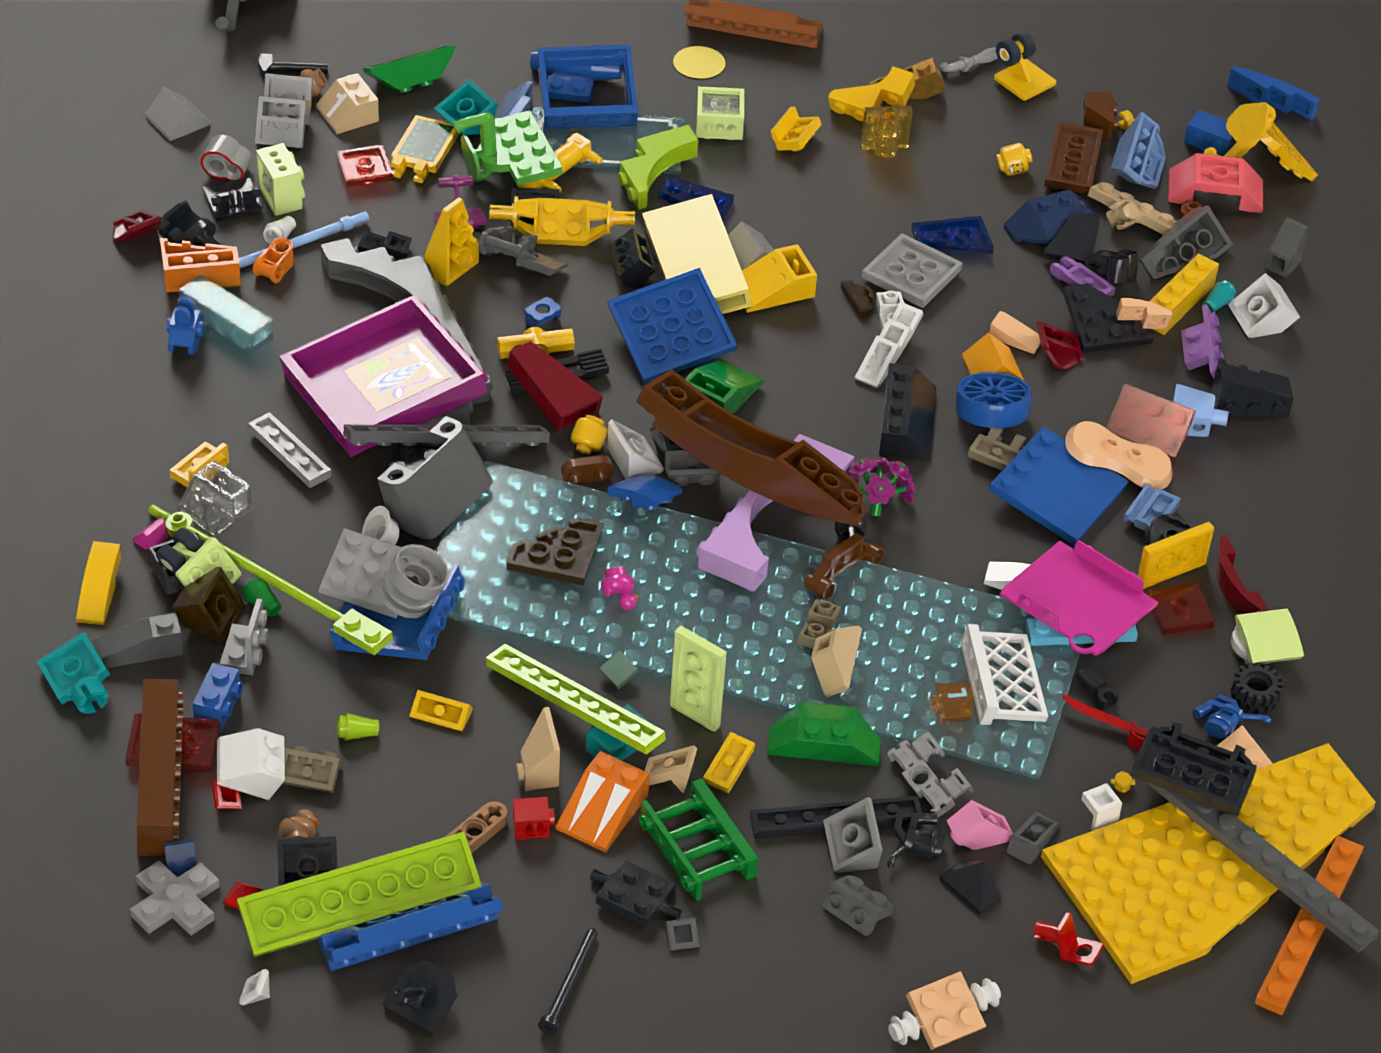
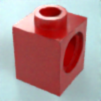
[513,797,555,840]

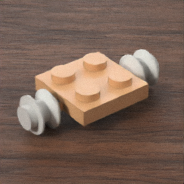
[888,971,1001,1050]

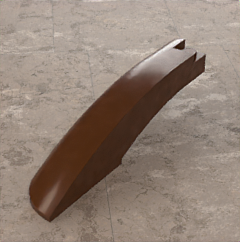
[636,369,866,526]

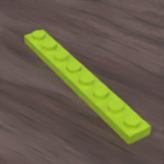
[486,644,666,755]

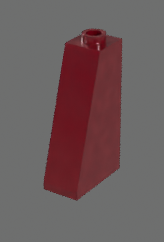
[506,341,603,432]

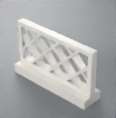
[960,624,1048,725]

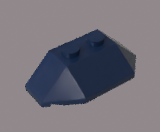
[1004,190,1099,244]

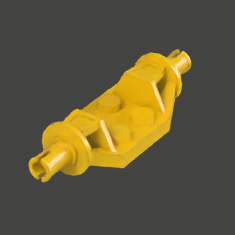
[489,196,635,246]

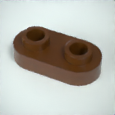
[561,455,614,485]

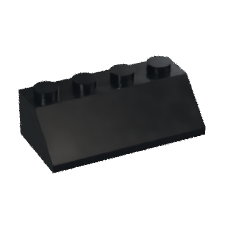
[879,363,937,460]

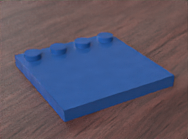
[607,267,737,384]
[988,426,1129,546]

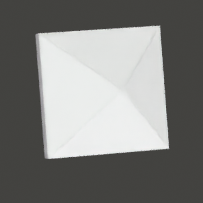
[239,969,270,1005]

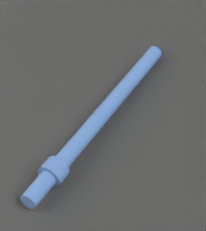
[239,211,369,268]

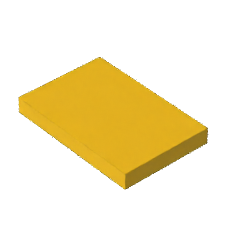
[1138,522,1214,589]

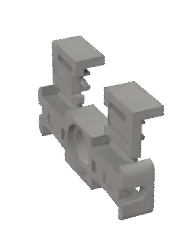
[888,731,974,818]

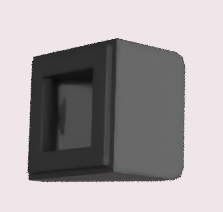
[664,918,700,951]

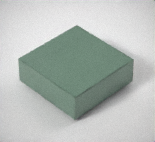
[599,650,639,690]

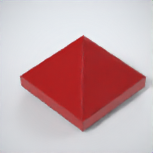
[212,780,242,809]
[223,880,263,909]

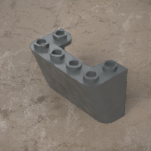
[377,416,493,540]

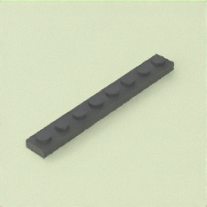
[343,424,550,446]

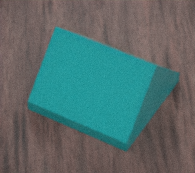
[434,79,498,135]

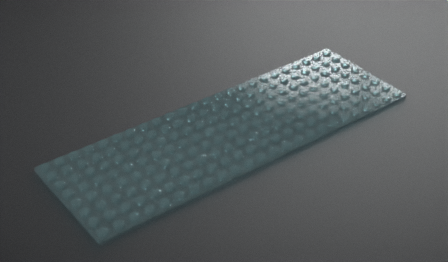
[436,461,1084,779]

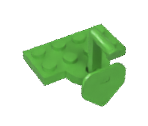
[452,110,563,186]

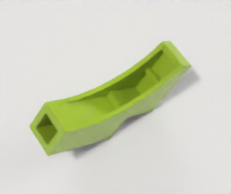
[617,125,698,210]

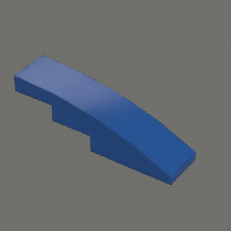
[1227,66,1320,120]

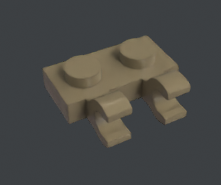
[968,428,1026,471]

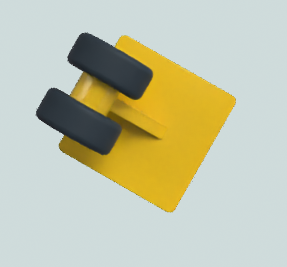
[994,31,1056,101]

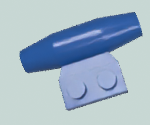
[530,51,623,103]

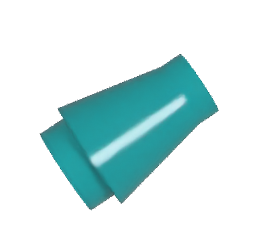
[1202,280,1236,313]

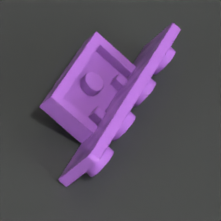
[1181,304,1224,379]

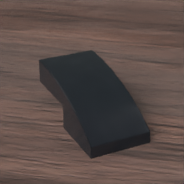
[357,230,412,258]

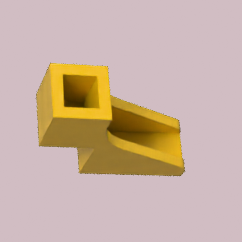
[828,66,915,123]

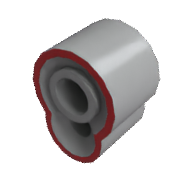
[200,134,252,181]

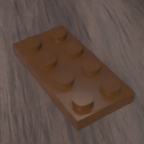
[1044,122,1103,194]

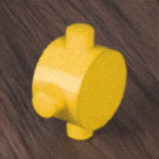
[1110,771,1135,793]

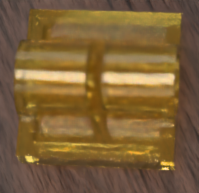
[861,105,913,158]

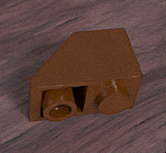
[1082,91,1118,140]

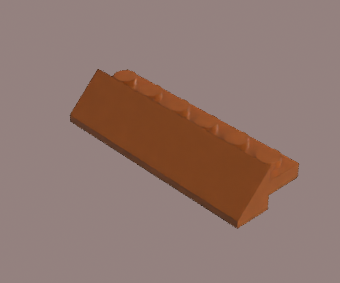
[684,0,823,48]

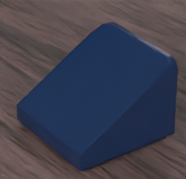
[164,838,197,876]

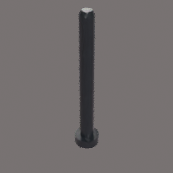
[538,928,598,1035]

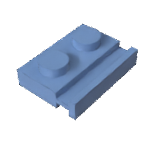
[1123,484,1181,531]

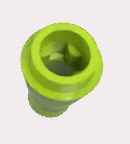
[337,713,379,741]

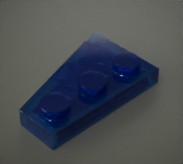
[911,216,994,254]

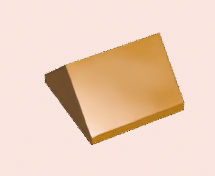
[961,332,1024,380]

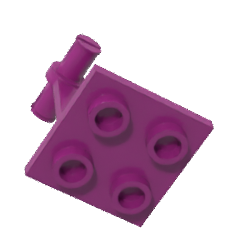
[433,174,487,229]

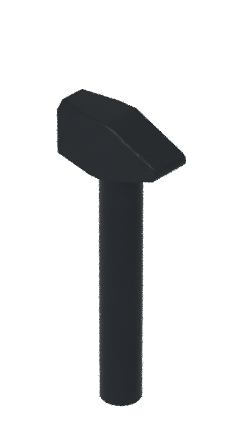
[259,53,328,78]

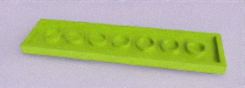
[237,832,482,957]

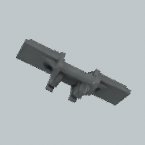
[472,225,568,276]

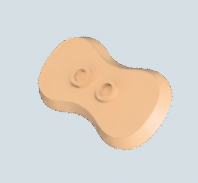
[1065,421,1173,490]

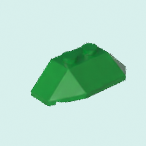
[363,44,456,93]
[767,701,881,766]

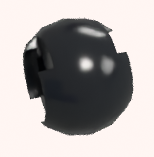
[834,517,867,541]

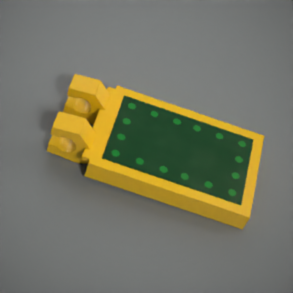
[391,115,459,184]

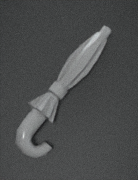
[939,47,998,73]

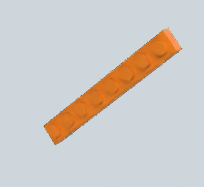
[1254,835,1364,1016]

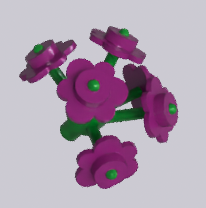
[847,457,915,516]

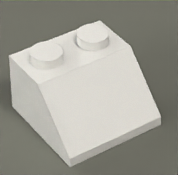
[1228,273,1300,338]
[217,728,285,800]

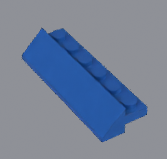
[317,882,503,971]

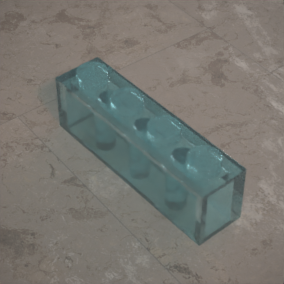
[179,275,273,353]

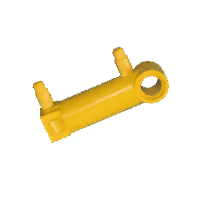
[518,133,603,193]

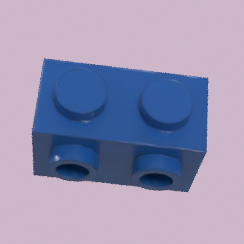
[192,663,243,732]

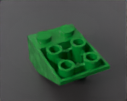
[685,360,764,414]

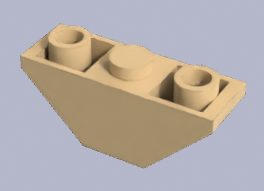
[811,625,862,698]

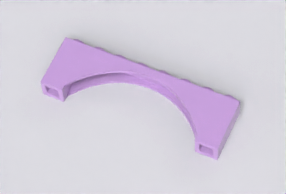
[697,434,855,592]

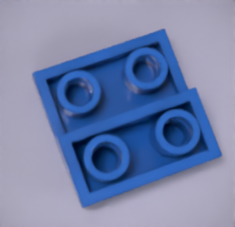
[607,474,683,510]

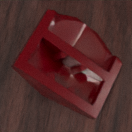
[112,210,161,242]
[1035,320,1084,370]

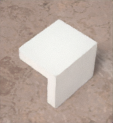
[1082,783,1122,831]

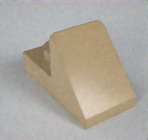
[645,745,697,793]

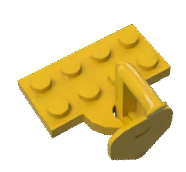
[1203,102,1318,181]

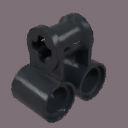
[1085,249,1139,284]

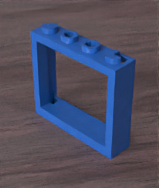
[537,44,638,130]

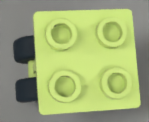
[156,528,242,587]

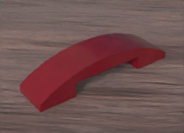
[1215,534,1268,614]

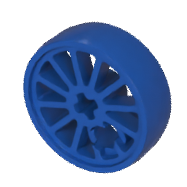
[955,372,1032,428]

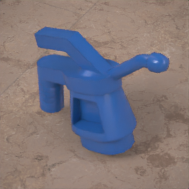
[1192,694,1271,739]

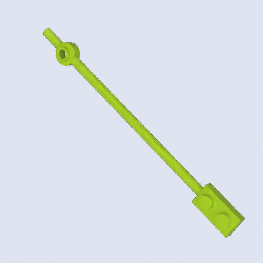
[148,504,393,655]

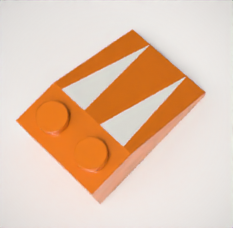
[556,751,650,853]

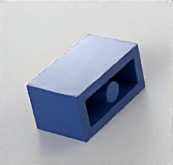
[1184,110,1237,156]

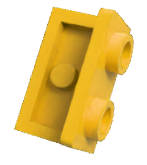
[771,107,822,151]
[170,442,229,491]

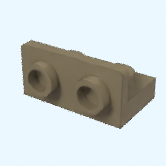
[282,746,343,793]

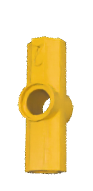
[497,327,575,359]

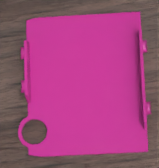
[1000,540,1158,656]

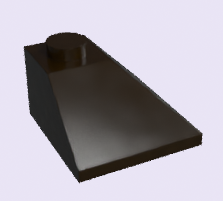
[173,567,246,644]

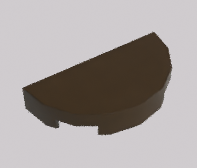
[841,280,875,318]

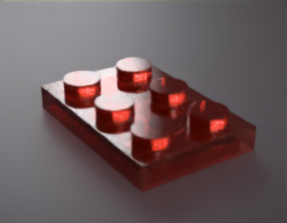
[1106,383,1196,459]
[125,713,220,772]

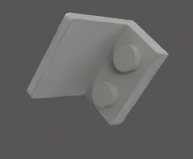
[220,599,269,676]

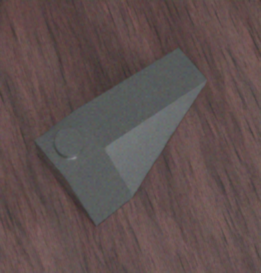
[1139,205,1233,280]
[90,612,183,668]

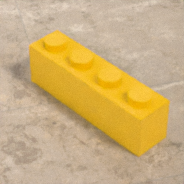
[1149,253,1219,335]

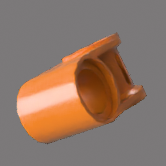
[253,238,294,284]

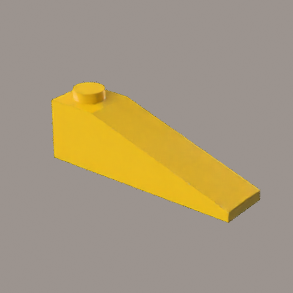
[424,198,479,287]

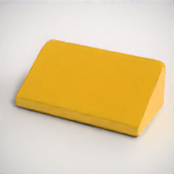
[409,690,473,732]

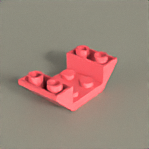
[1168,153,1263,213]

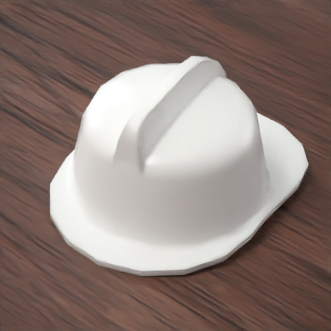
[362,506,399,545]

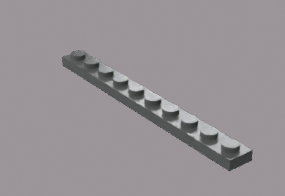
[1144,781,1379,953]

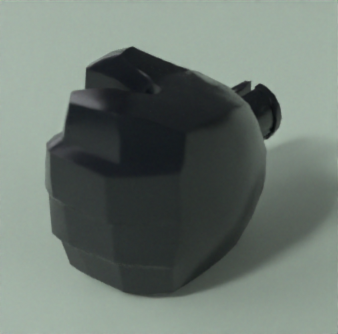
[158,200,221,247]

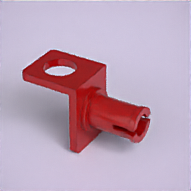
[1034,913,1103,966]

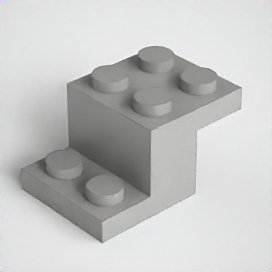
[255,73,314,148]

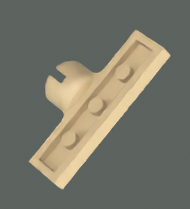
[1088,182,1177,235]

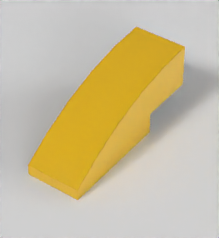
[76,541,122,625]

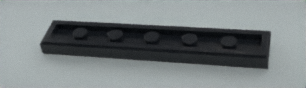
[750,796,922,839]

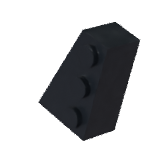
[1211,358,1294,416]

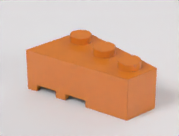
[160,238,241,292]

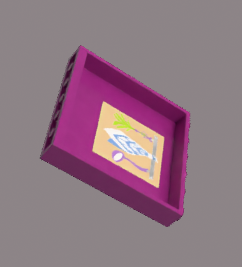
[279,295,488,457]

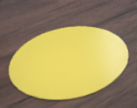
[673,46,725,79]

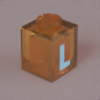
[930,681,975,723]

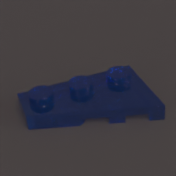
[659,176,734,220]

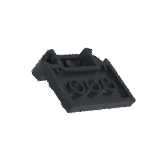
[1130,722,1257,817]

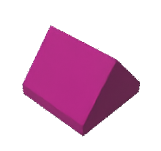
[133,518,168,550]

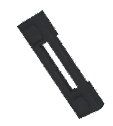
[505,348,609,394]

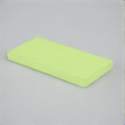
[670,625,727,732]

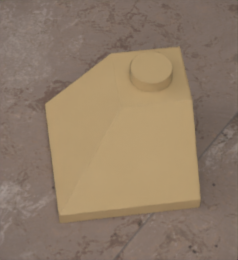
[516,707,560,791]

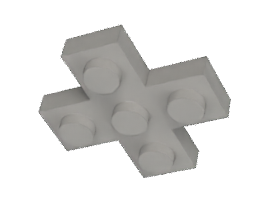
[130,861,220,936]

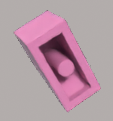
[947,800,1013,850]

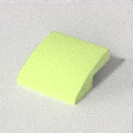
[1235,608,1304,665]

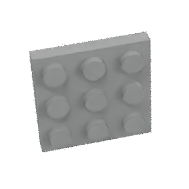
[862,233,963,308]
[318,528,402,619]

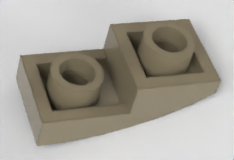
[797,599,841,649]

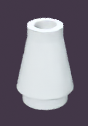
[263,216,296,244]

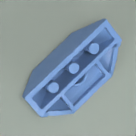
[1111,112,1166,189]

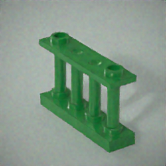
[639,778,758,901]

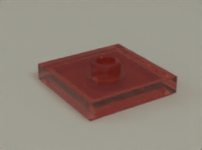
[337,145,394,188]
[1146,583,1215,635]

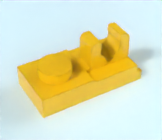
[703,732,756,794]

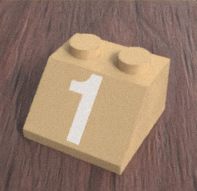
[316,73,379,134]

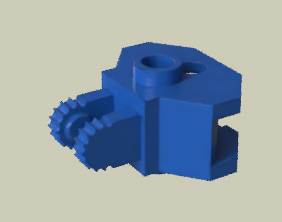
[166,295,205,354]

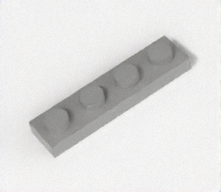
[248,412,331,488]

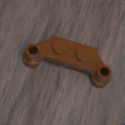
[804,533,885,601]

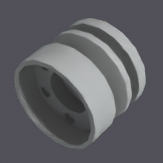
[378,544,449,618]

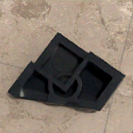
[1042,214,1100,264]

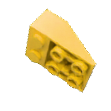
[742,244,817,313]

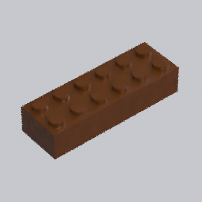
[137,679,183,857]

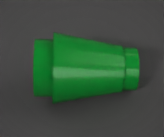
[243,578,282,617]

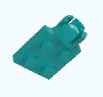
[36,632,110,714]

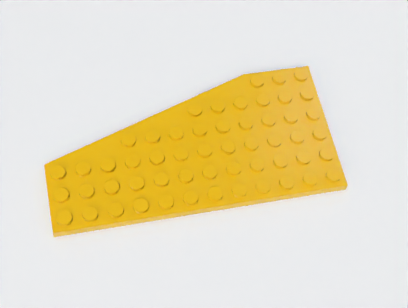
[1041,743,1376,984]

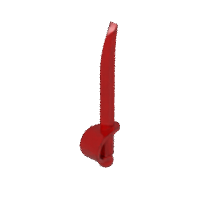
[1062,694,1149,750]

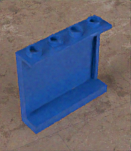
[329,564,465,660]

